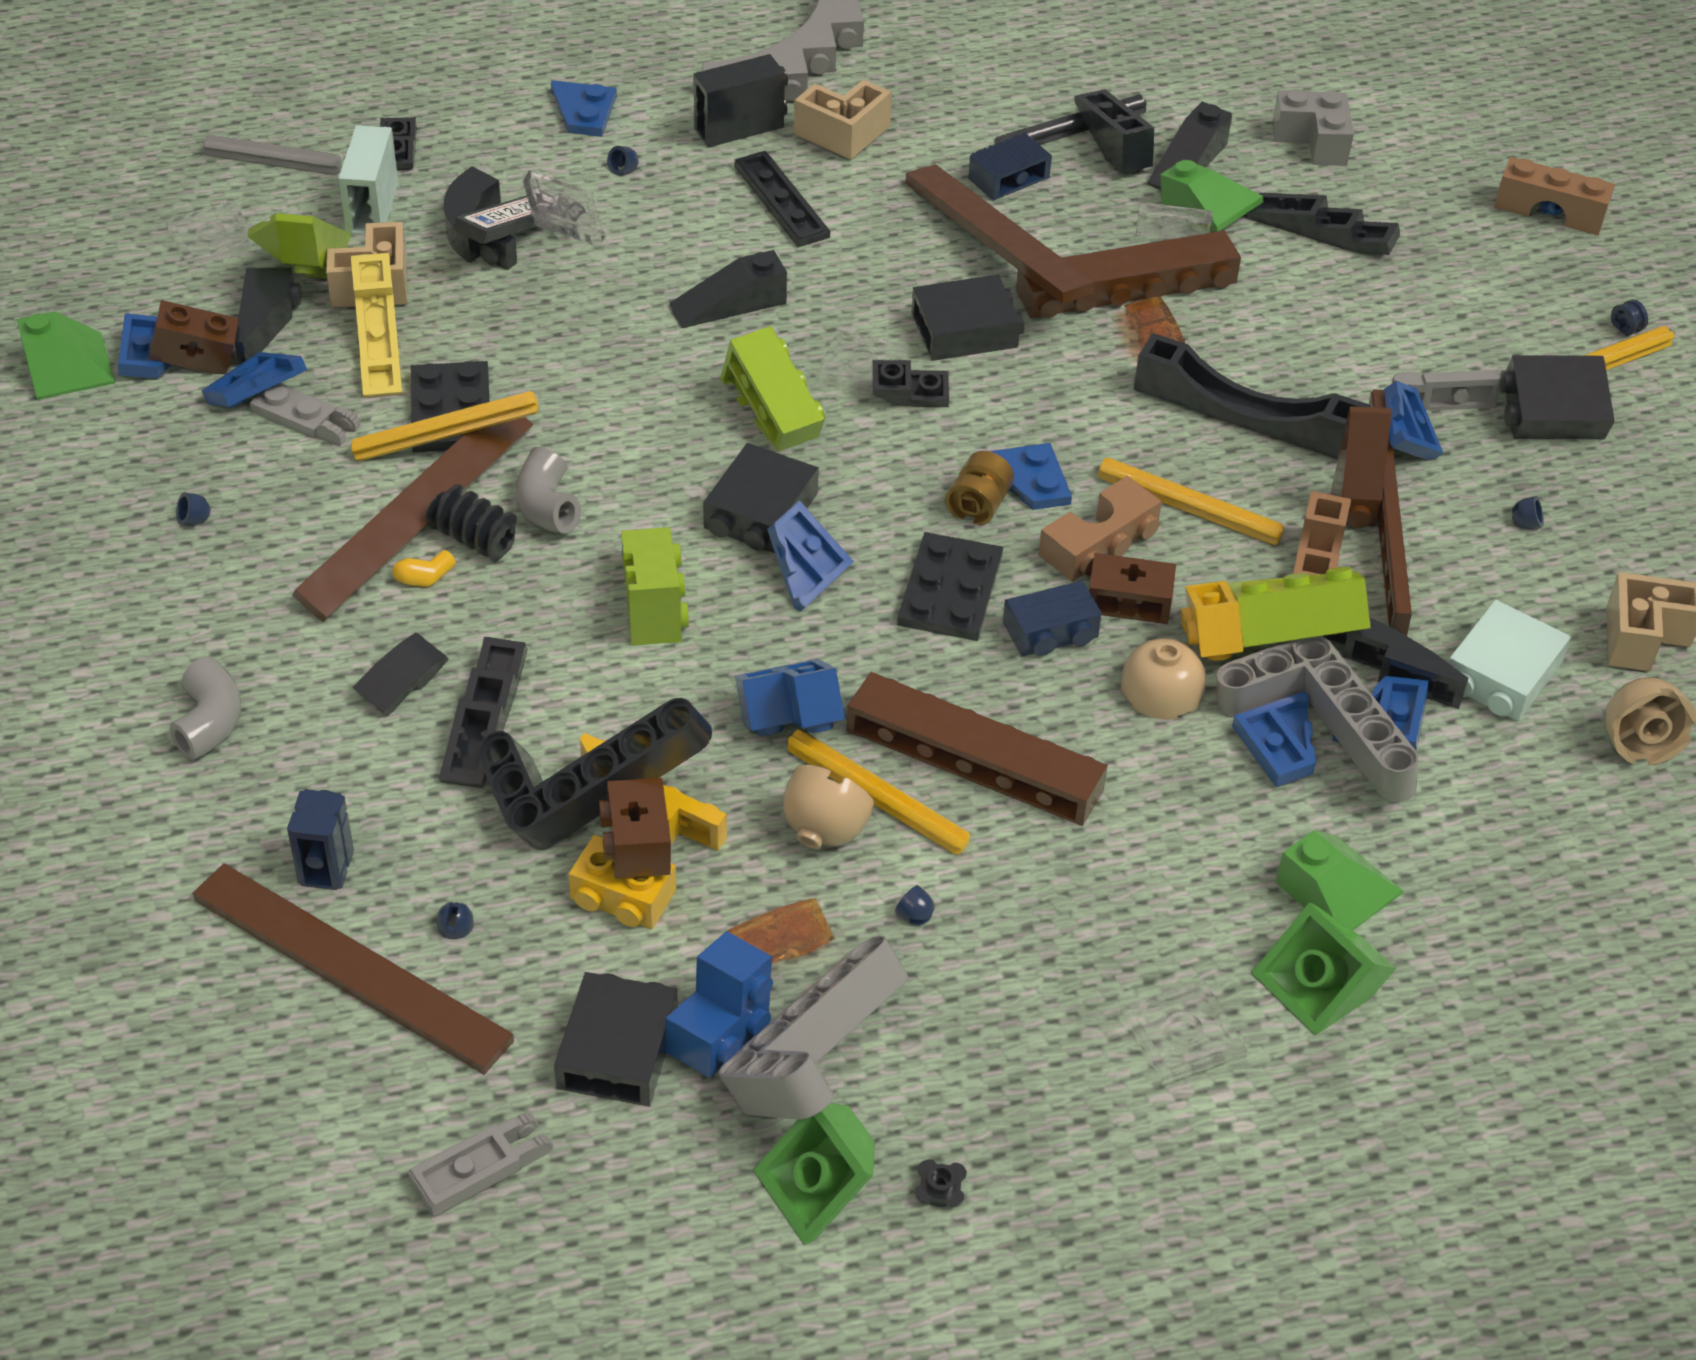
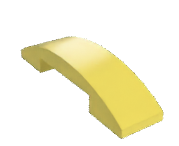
[351,253,402,397]

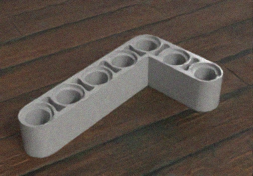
[1217,636,1419,802]
[718,935,908,1120]

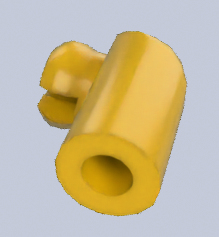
[392,550,456,587]

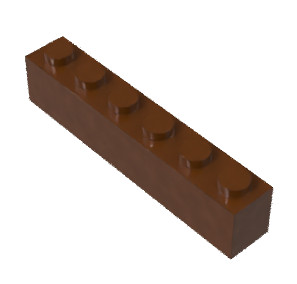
[1016,230,1241,319]
[846,672,1108,826]

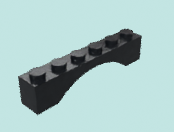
[1133,333,1371,459]

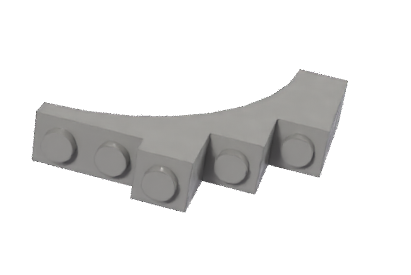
[702,0,864,101]

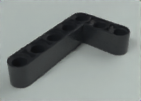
[477,698,713,850]

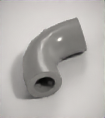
[516,447,581,534]
[170,657,241,761]

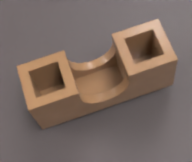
[1494,157,1615,235]
[1038,475,1162,582]
[1293,491,1351,575]

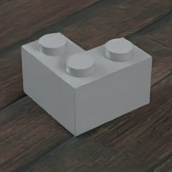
[1272,89,1354,166]

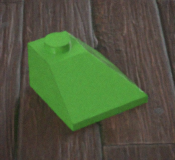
[1160,160,1263,232]
[16,311,115,400]
[1275,830,1403,930]
[1251,902,1396,1035]
[753,1103,875,1245]

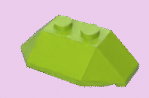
[247,213,351,279]

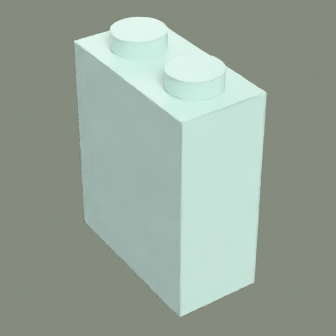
[338,125,398,236]
[1448,600,1571,722]

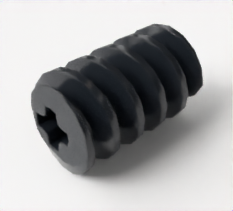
[426,484,517,562]

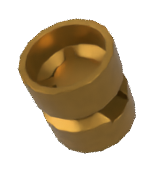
[945,451,1014,526]

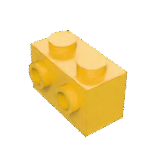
[1180,580,1243,661]
[568,835,677,929]

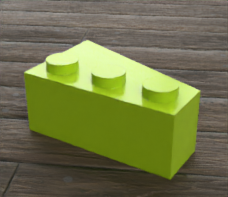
[720,326,825,452]
[621,527,689,646]
[1228,567,1371,647]

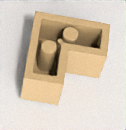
[794,79,892,160]
[326,222,407,308]
[1606,572,1696,671]

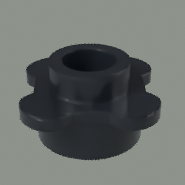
[915,1159,967,1208]

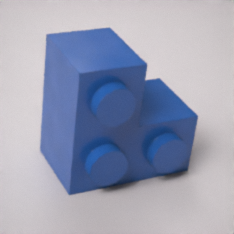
[735,658,845,736]
[665,931,773,1078]

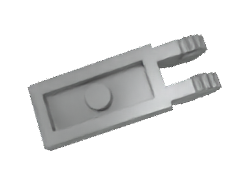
[1392,370,1501,410]
[250,383,361,447]
[408,1112,554,1217]

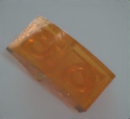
[1124,296,1185,348]
[727,898,835,963]

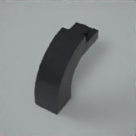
[444,166,517,270]

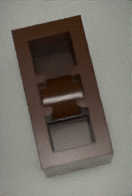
[148,300,239,374]
[1089,553,1176,625]
[599,778,671,878]

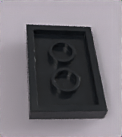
[411,361,490,452]
[897,532,1004,641]

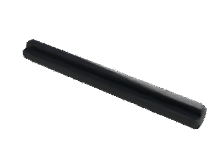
[994,94,1147,145]

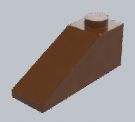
[1331,406,1391,528]

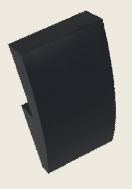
[380,117,417,168]
[872,360,949,407]
[352,632,449,716]

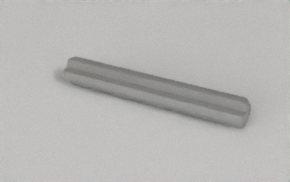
[203,135,341,175]

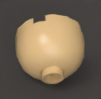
[1120,638,1205,720]
[1604,677,1696,765]
[782,765,874,849]

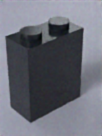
[693,54,788,148]
[911,274,1024,361]
[1500,355,1615,439]
[703,443,819,553]
[554,972,678,1107]

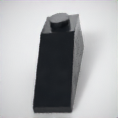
[1074,89,1155,174]
[1147,101,1233,190]
[669,250,787,328]
[235,267,302,365]

